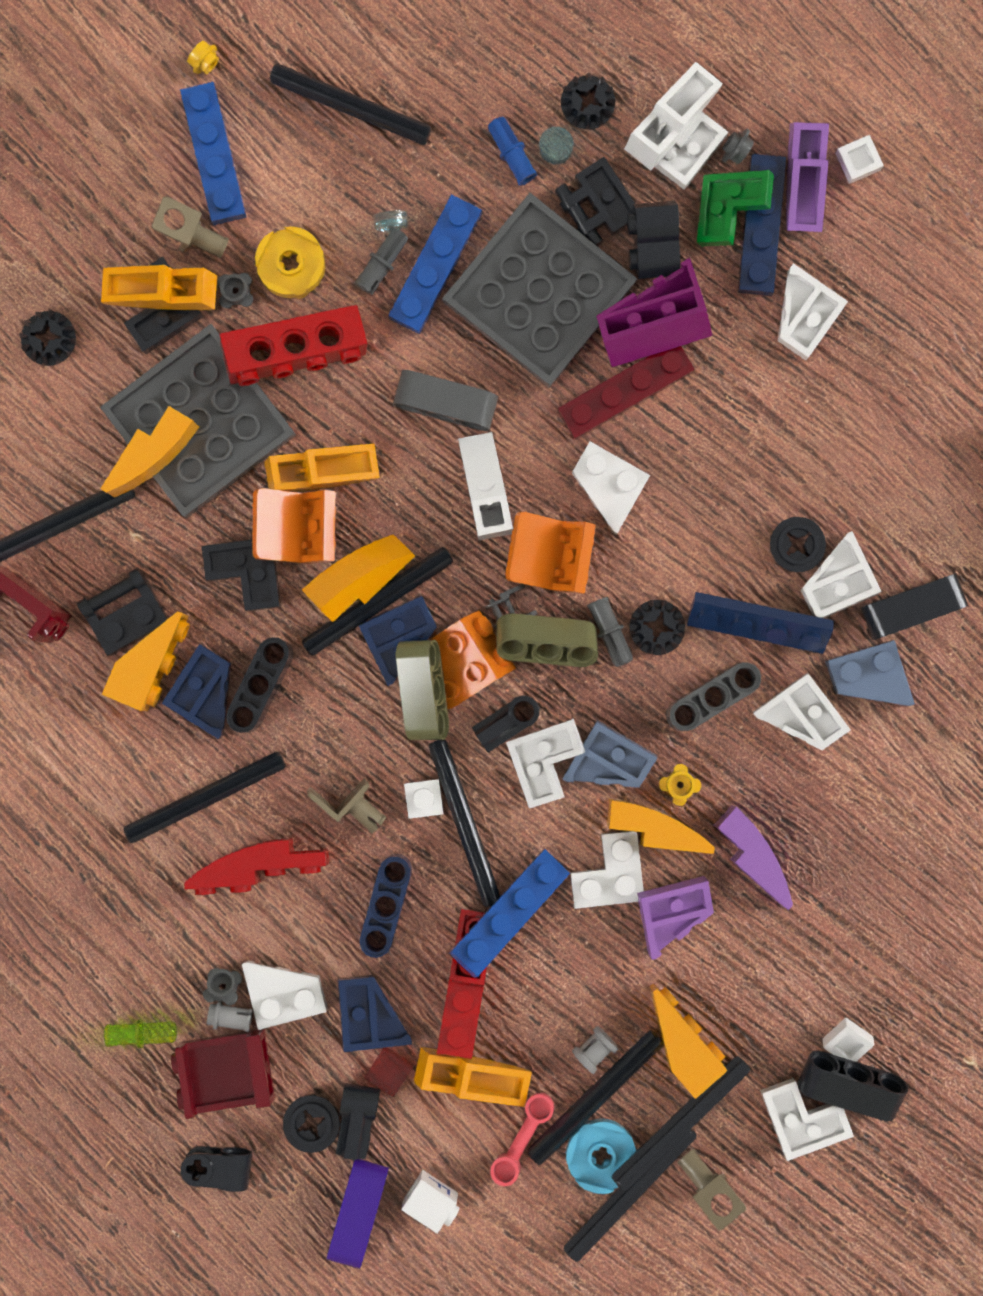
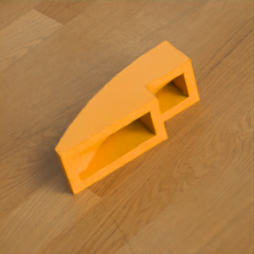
[101,265,217,310]
[100,406,199,498]
[265,444,380,493]
[302,534,415,622]
[607,799,715,854]
[413,1047,532,1107]

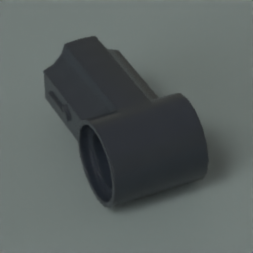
[472,695,540,753]
[336,1083,380,1160]

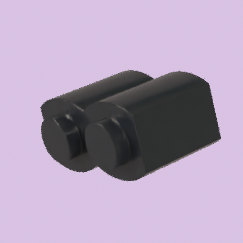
[627,201,680,279]

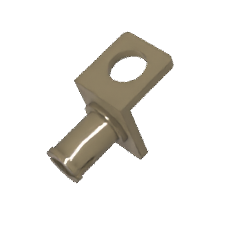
[151,196,229,258]
[307,778,386,834]
[677,1149,746,1231]

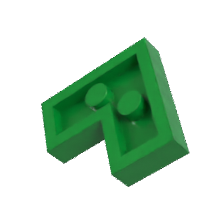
[696,170,774,247]

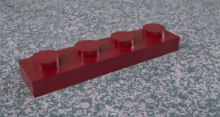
[557,346,695,440]

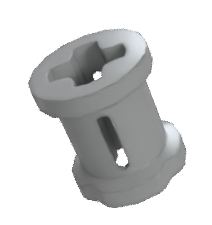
[572,1025,619,1074]

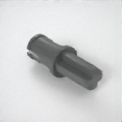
[354,228,408,296]
[587,597,633,667]

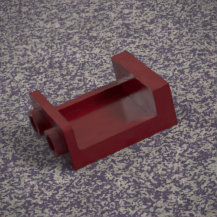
[0,565,72,644]
[171,1028,275,1120]

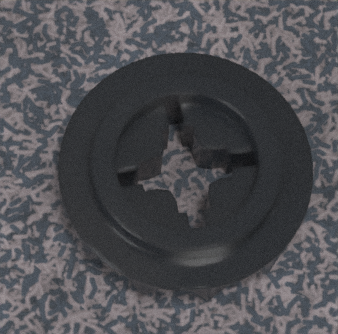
[561,73,616,129]
[19,309,76,366]
[770,517,826,572]
[629,600,685,655]
[283,1094,340,1153]

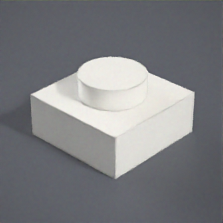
[835,135,884,184]
[404,779,444,819]
[822,1017,874,1062]

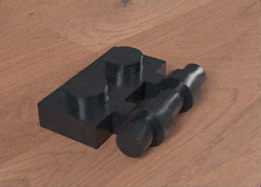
[555,157,635,247]

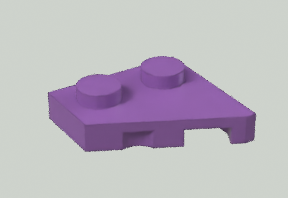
[637,876,714,960]

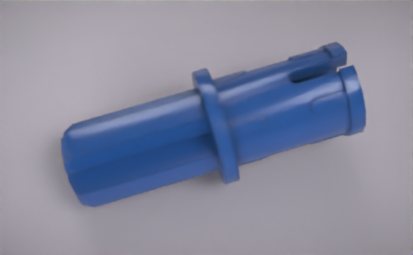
[488,116,538,186]

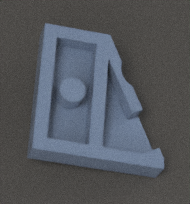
[825,640,915,706]
[563,720,658,788]

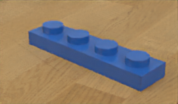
[180,82,247,225]
[388,194,482,334]
[449,849,570,978]

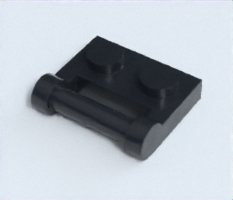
[77,567,169,657]

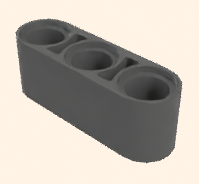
[393,370,499,431]
[666,662,761,731]

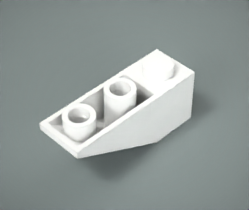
[458,432,513,541]

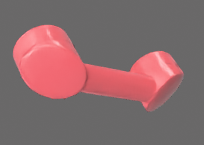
[490,1093,555,1187]

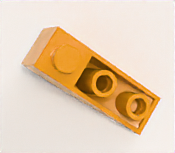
[101,611,190,711]
[649,983,728,1099]

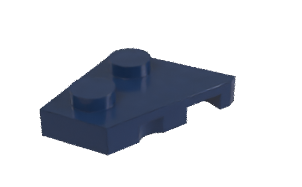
[359,595,437,686]
[162,644,231,739]
[338,975,412,1052]

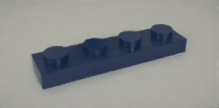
[737,154,786,296]
[687,592,833,654]

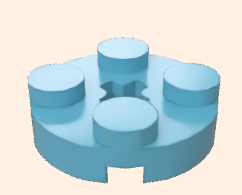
[566,1118,636,1194]

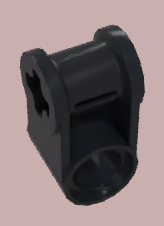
[180,1145,252,1192]

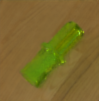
[104,1019,177,1048]

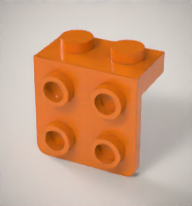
[252,488,336,564]
[505,512,596,594]
[430,610,516,709]

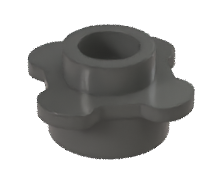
[721,128,754,165]
[218,273,254,309]
[203,968,242,1006]

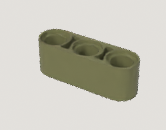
[496,613,598,667]
[396,640,449,740]

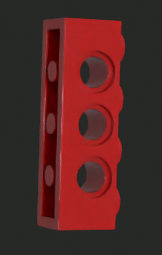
[219,305,368,386]

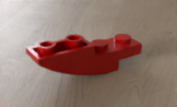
[184,837,329,895]
[436,909,487,1060]

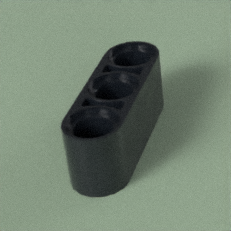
[861,573,969,640]
[226,637,293,733]
[797,1051,908,1121]

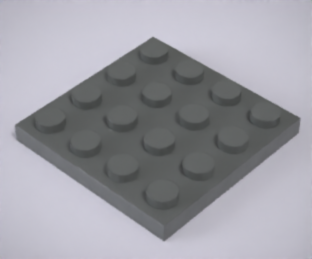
[442,193,637,388]
[100,324,296,519]

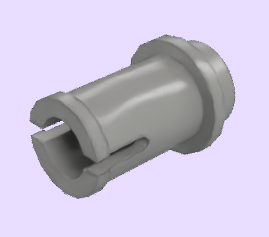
[207,1001,253,1032]

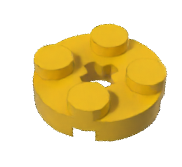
[255,226,325,299]

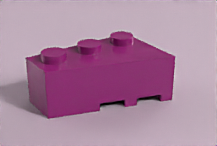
[596,257,713,367]

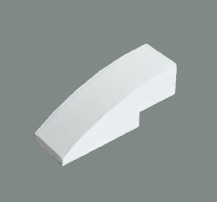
[624,62,723,171]

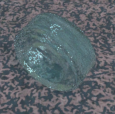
[539,127,574,165]
[373,211,409,232]

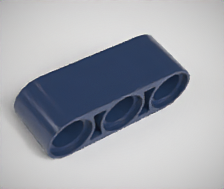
[360,854,412,958]

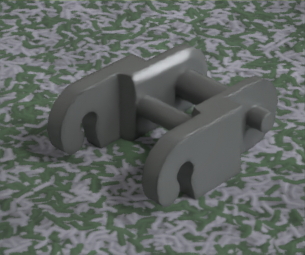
[485,584,538,629]

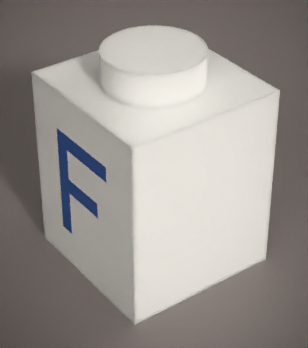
[401,1170,459,1234]

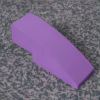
[786,122,829,232]
[713,805,793,910]

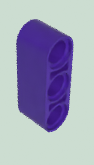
[326,1159,389,1269]

